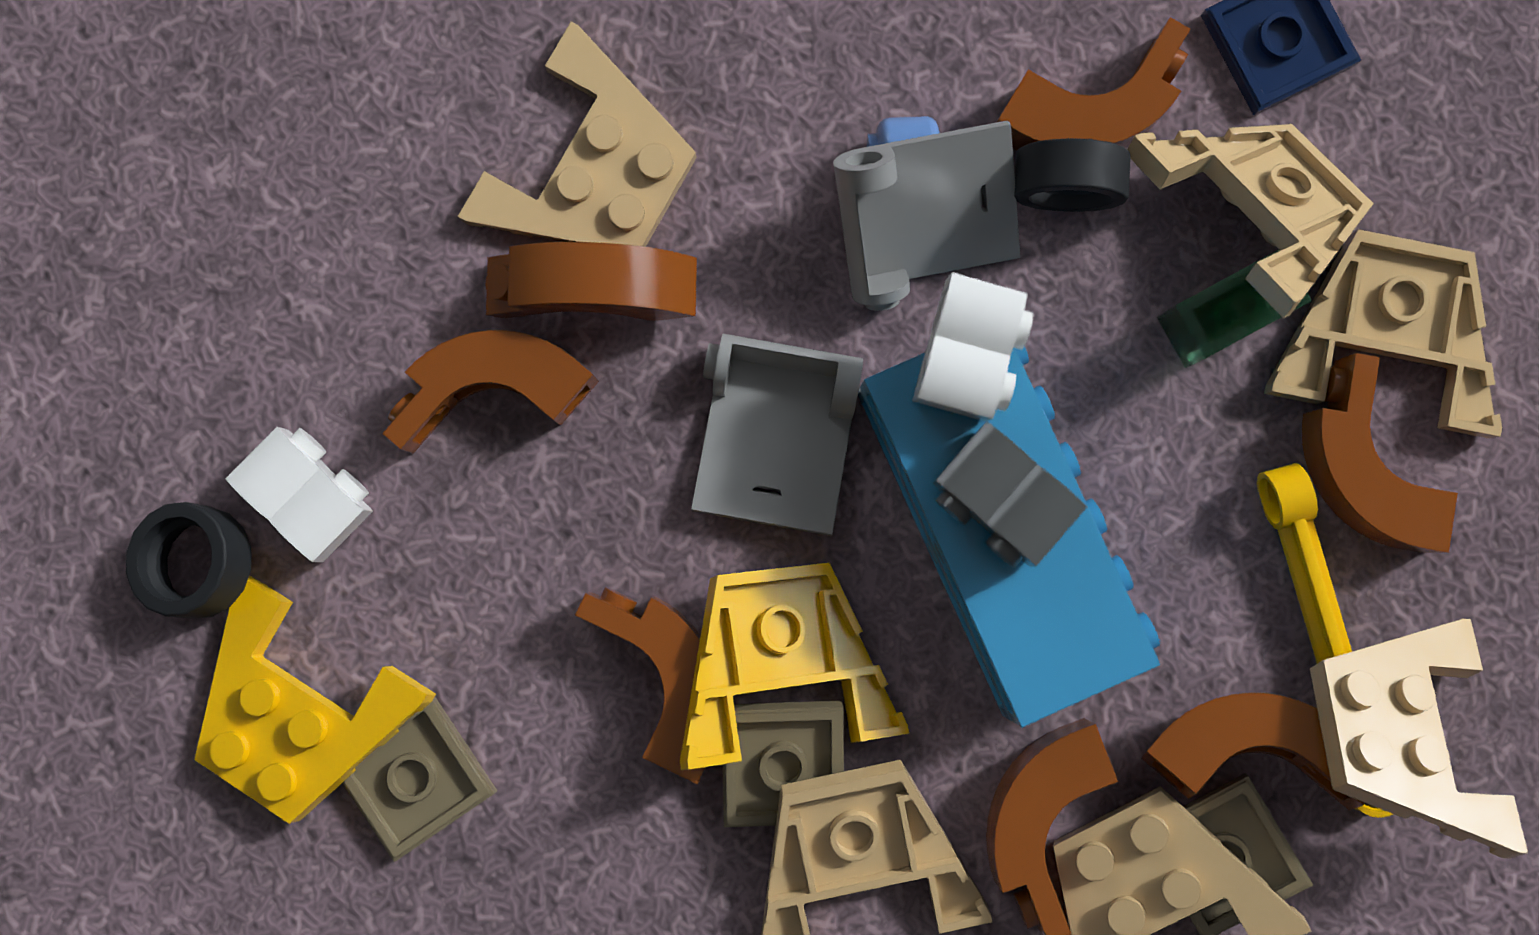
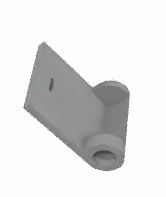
[833,120,1021,311]
[691,333,863,536]

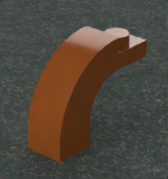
[997,17,1190,150]
[485,242,697,321]
[382,330,599,453]
[1302,353,1458,553]
[575,587,705,784]
[1141,693,1365,810]
[986,718,1118,935]

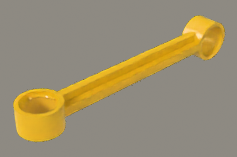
[1257,463,1393,818]

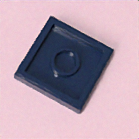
[1200,0,1361,116]

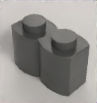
[932,422,1087,568]

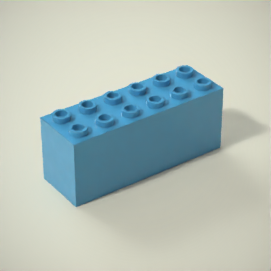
[858,346,1161,728]

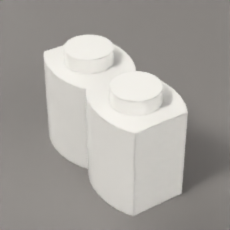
[912,273,1033,422]
[225,427,373,562]

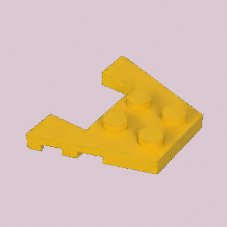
[680,562,909,770]
[194,575,436,824]

